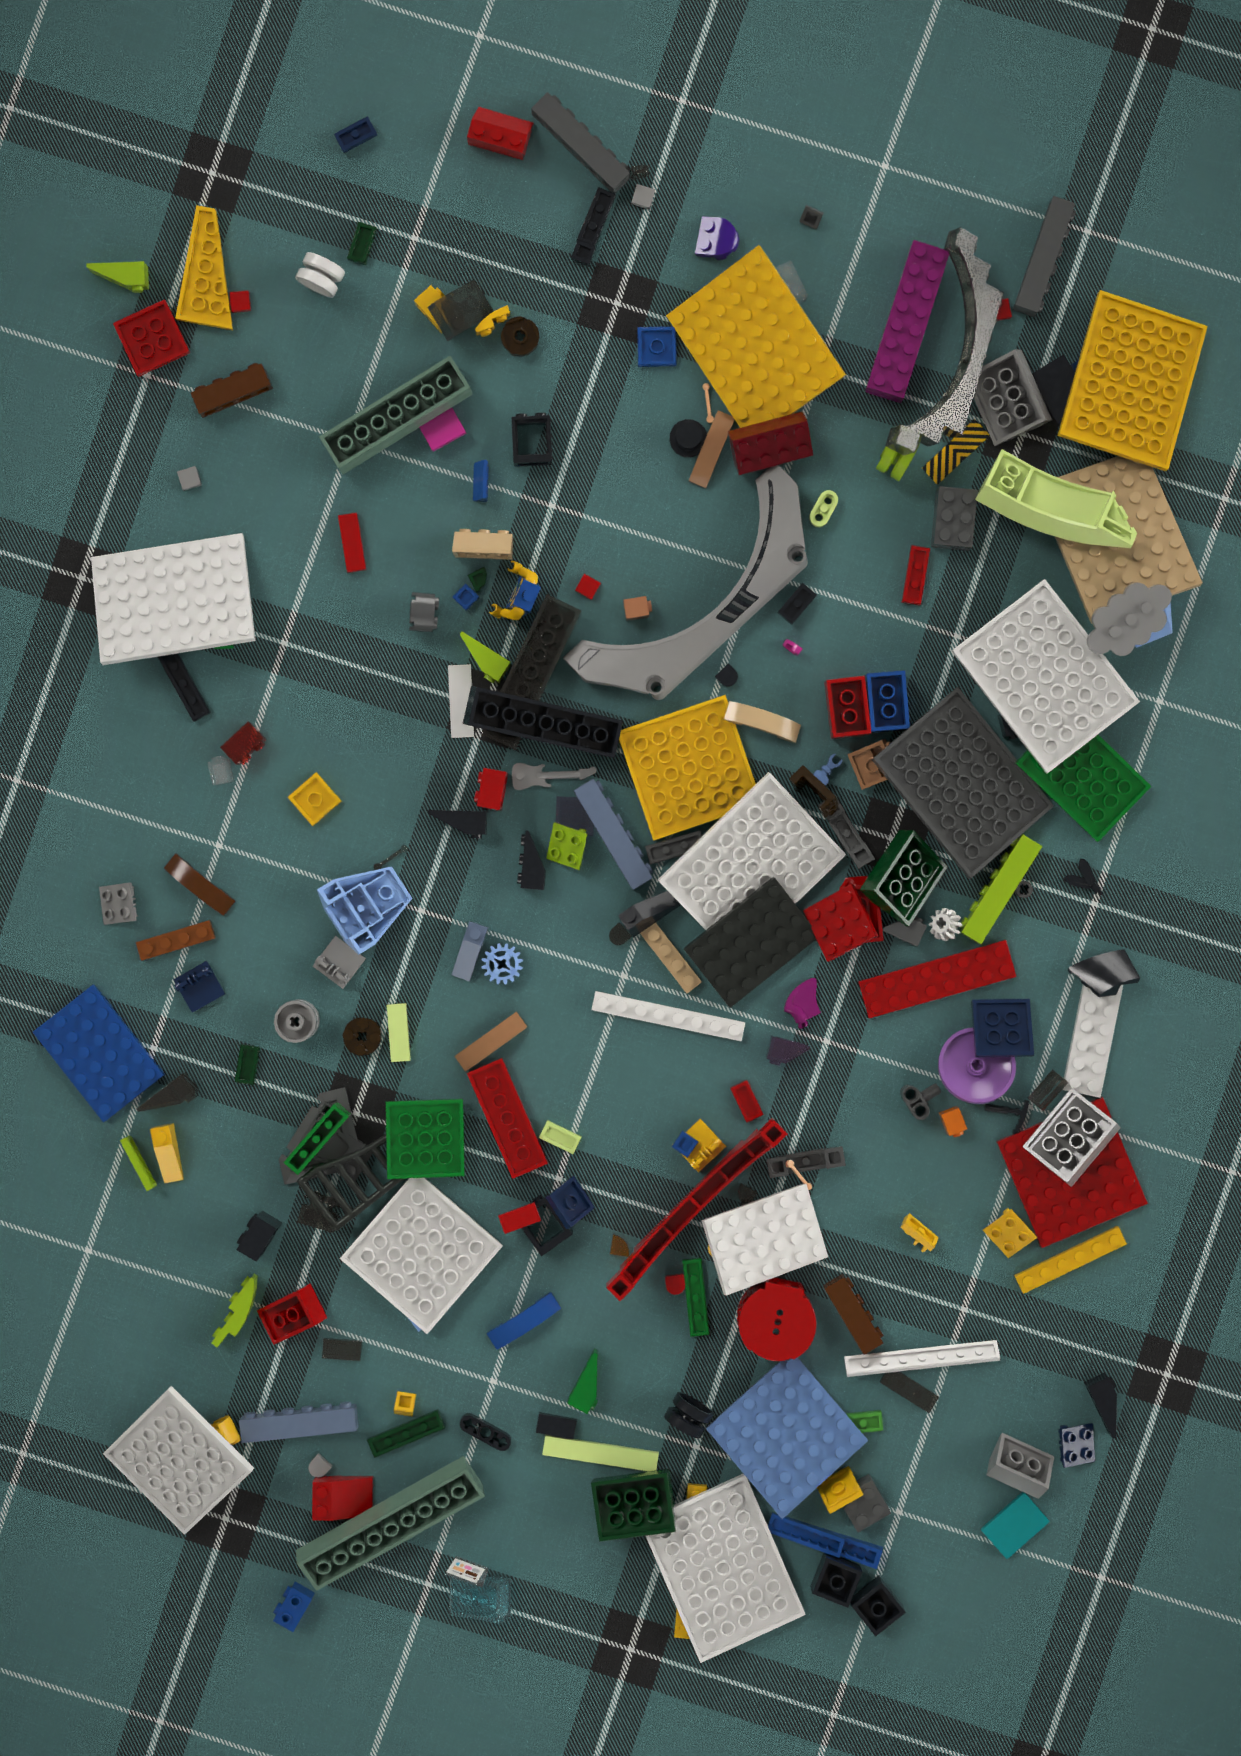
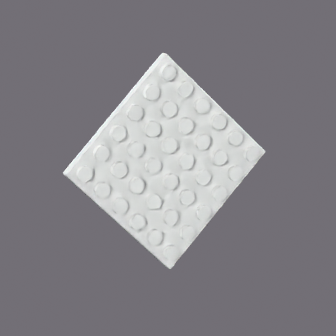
[340,1178,503,1334]
[103,1386,254,1535]

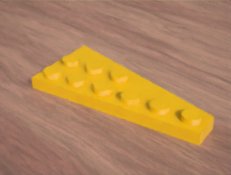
[175,205,233,331]

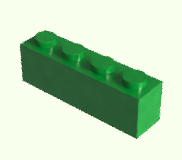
[283,1102,351,1175]

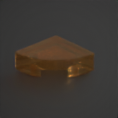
[610,1234,629,1257]

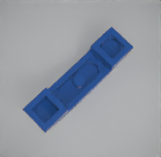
[486,1292,561,1350]

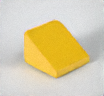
[394,1391,416,1417]

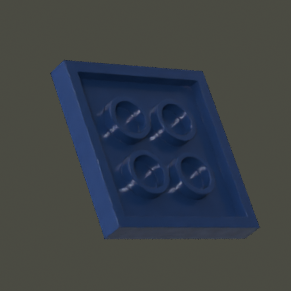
[971,999,1034,1057]

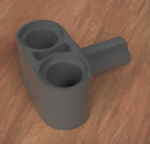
[900,1083,941,1120]

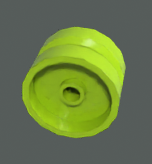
[875,431,920,482]

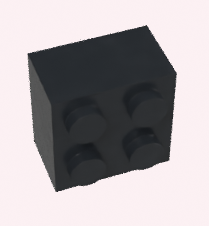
[236,1211,282,1262]
[810,1553,862,1608]
[850,1575,906,1637]

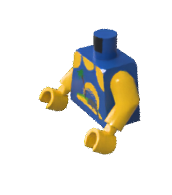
[489,561,541,620]

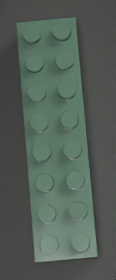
[319,356,473,475]

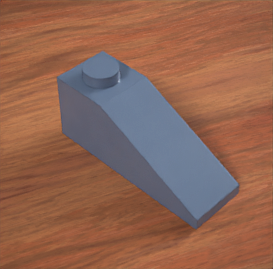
[452,921,489,982]

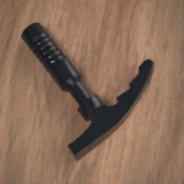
[984,1100,1029,1134]

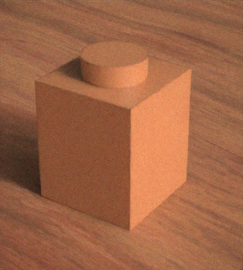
[623,596,652,621]

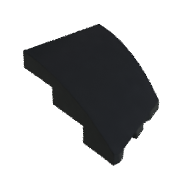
[1068,949,1140,997]

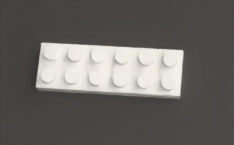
[1062,985,1123,1098]

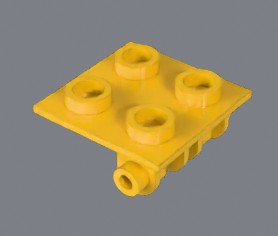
[672,1118,727,1173]
[983,1208,1037,1258]

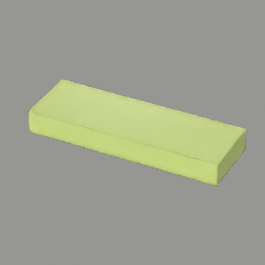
[387,1003,411,1062]

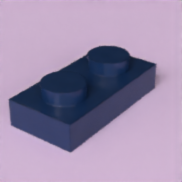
[334,116,377,153]

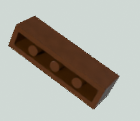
[191,363,273,418]
[823,1274,884,1355]

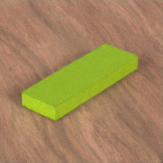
[120,1135,157,1191]

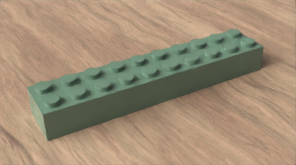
[296,1456,485,1591]

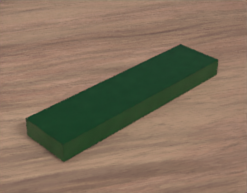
[367,1409,445,1458]

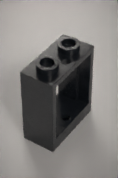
[511,413,553,467]
[522,1194,573,1256]

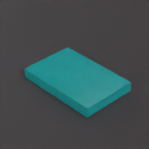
[981,1492,1050,1559]

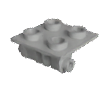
[99,883,138,925]
[313,935,366,989]

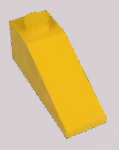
[150,1123,184,1183]

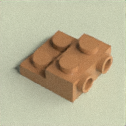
[847,739,891,790]

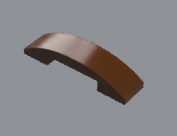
[164,853,236,916]

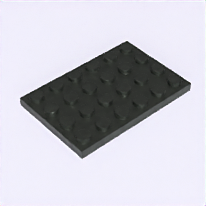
[683,877,816,1008]

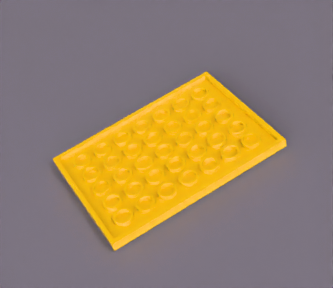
[666,245,846,428]
[1058,290,1208,471]

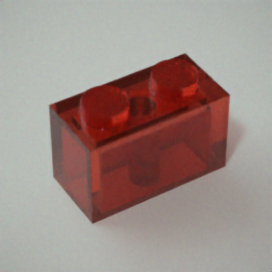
[220,721,267,765]

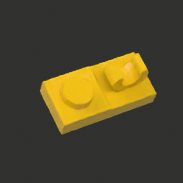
[900,1213,939,1252]

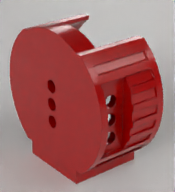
[737,1277,816,1361]

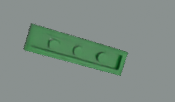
[682,1258,709,1337]

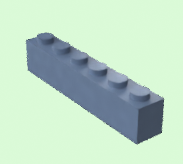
[573,779,653,890]
[239,1402,359,1443]

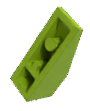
[86,261,149,293]
[460,631,511,683]

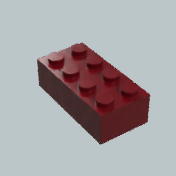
[728,411,813,475]

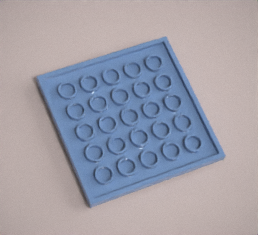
[705,1357,868,1519]

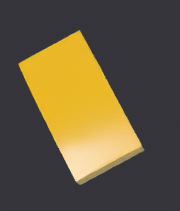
[475,305,510,337]

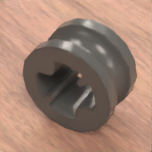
[1014,881,1033,898]

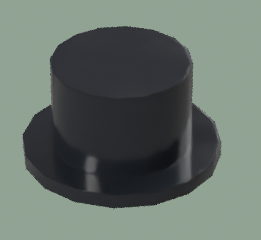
[669,419,707,458]

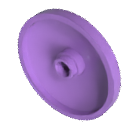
[938,1028,1016,1104]

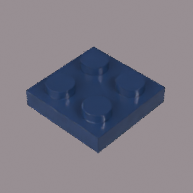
[545,1176,595,1229]

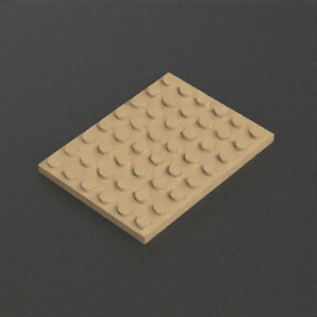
[1055,456,1203,624]

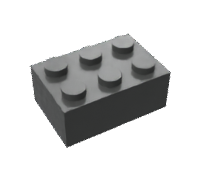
[931,486,978,551]

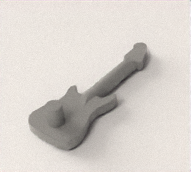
[512,763,597,790]

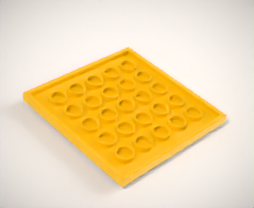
[619,695,756,841]

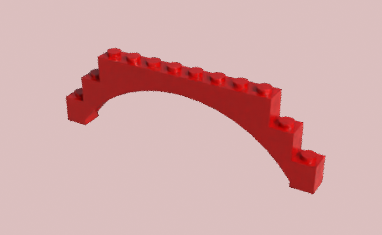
[606,1118,787,1301]

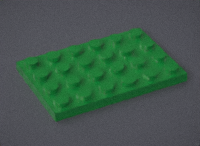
[1015,735,1151,842]

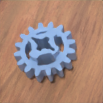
[482,943,523,985]

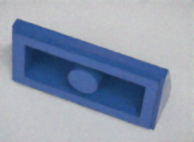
[473,460,489,502]

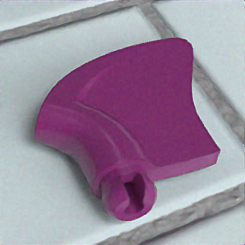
[784,978,821,1029]

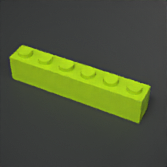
[959,834,1042,944]

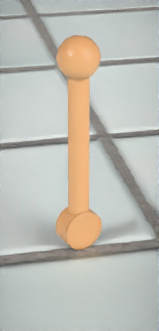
[702,383,714,423]
[786,1160,812,1190]

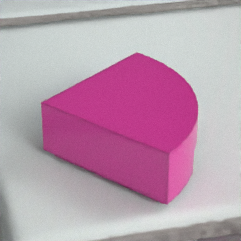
[782,639,803,656]

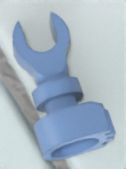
[813,754,842,786]

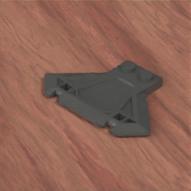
[279,1087,373,1185]

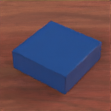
[453,583,480,611]
[672,1130,698,1158]

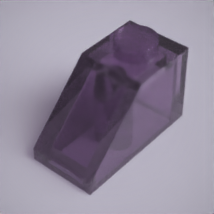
[766,1035,810,1066]

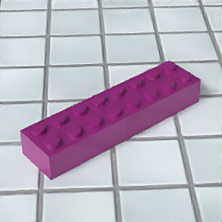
[865,240,950,403]

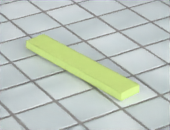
[542,1434,659,1471]

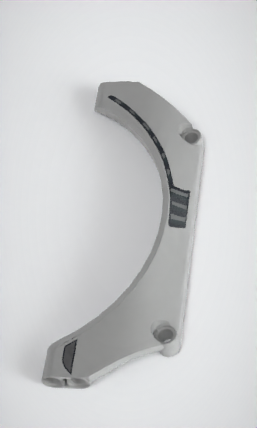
[563,465,808,700]

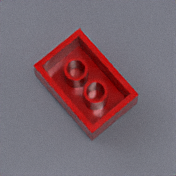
[824,676,871,739]

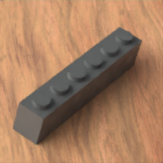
[531,92,630,194]
[1013,196,1076,317]

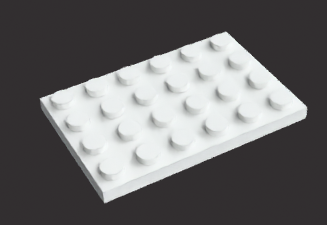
[701,1184,828,1295]

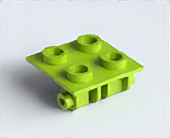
[546,822,588,870]

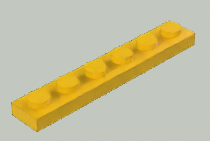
[1014,1226,1127,1294]

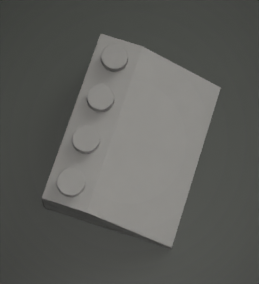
[964,349,1052,446]
[1023,1088,1120,1187]

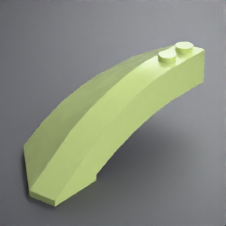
[975,449,1137,548]

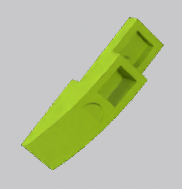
[211,1273,258,1347]

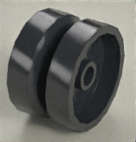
[664,1392,714,1439]

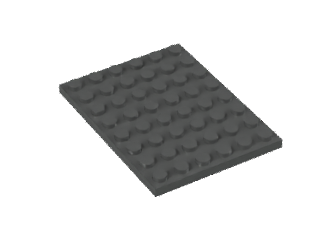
[871,687,1054,879]

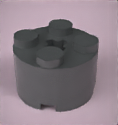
[409,592,439,632]

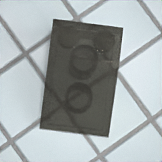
[427,279,494,341]

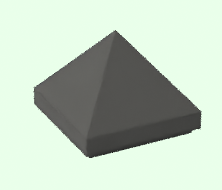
[799,205,823,230]

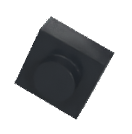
[571,240,596,267]

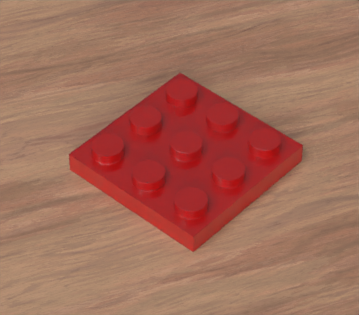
[113,299,190,377]
[803,884,878,962]

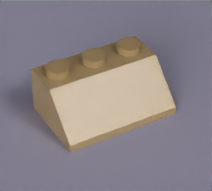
[452,529,513,560]

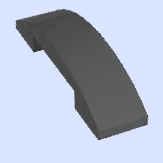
[818,799,875,869]
[766,1146,846,1178]

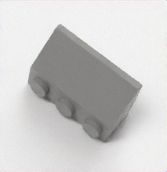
[986,1433,1054,1499]

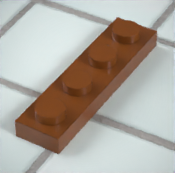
[136,920,216,961]

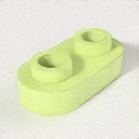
[809,490,838,527]

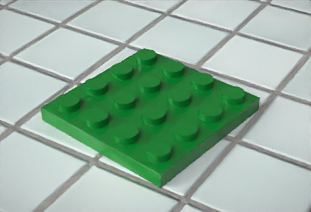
[385,1098,465,1179]

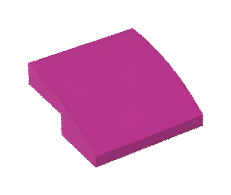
[419,408,466,452]

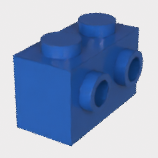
[273,1582,315,1632]

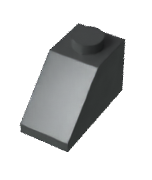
[882,917,927,947]

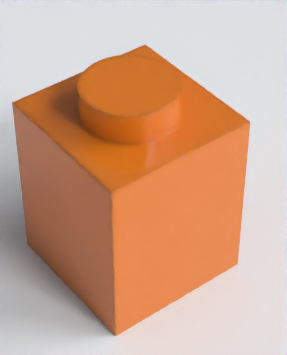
[939,1106,967,1137]

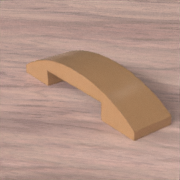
[689,410,735,489]
[454,1011,527,1072]

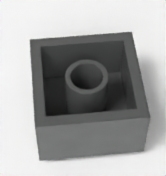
[843,1474,891,1532]

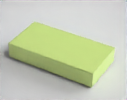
[539,1120,582,1154]

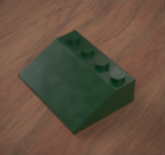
[860,830,948,927]
[591,1469,676,1542]

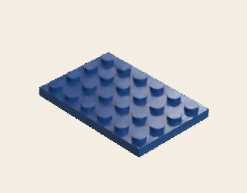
[33,984,165,1122]

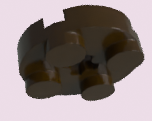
[501,316,539,357]
[342,1017,382,1056]

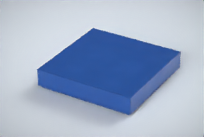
[637,326,676,367]

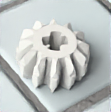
[928,908,962,941]

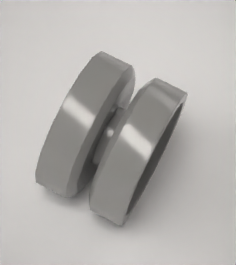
[274,999,320,1043]

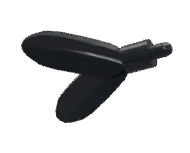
[1064,859,1104,895]

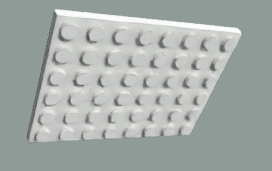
[91,533,256,665]
[952,579,1140,773]
[658,772,846,930]
[646,1474,806,1663]

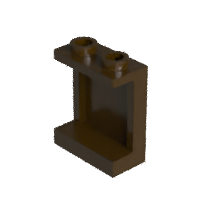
[789,765,839,818]

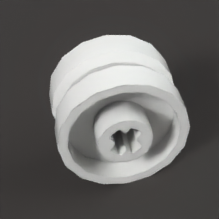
[295,252,345,298]

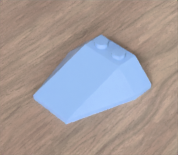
[317,866,412,955]

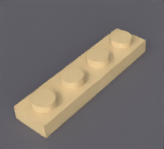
[640,923,702,993]

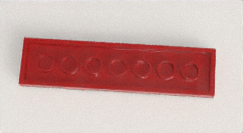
[858,940,1017,1018]

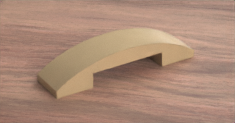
[723,701,801,743]

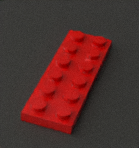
[467,1058,548,1179]

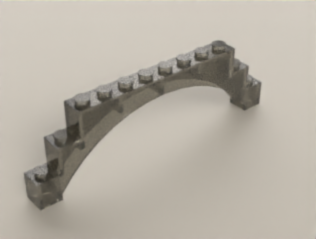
[886,227,1004,455]

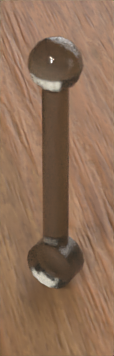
[374,845,408,870]

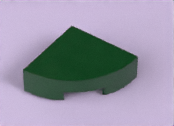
[467,567,487,593]

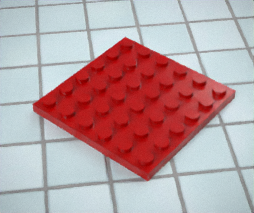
[996,1097,1148,1248]

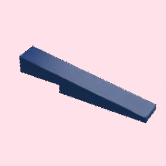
[768,1512,883,1569]

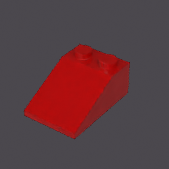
[257,1283,327,1345]
[312,1476,373,1521]

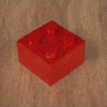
[474,768,508,811]

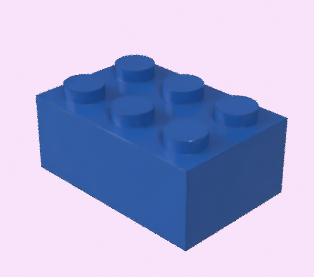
[865,671,910,733]

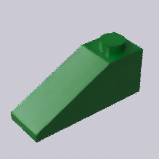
[567,1348,598,1414]

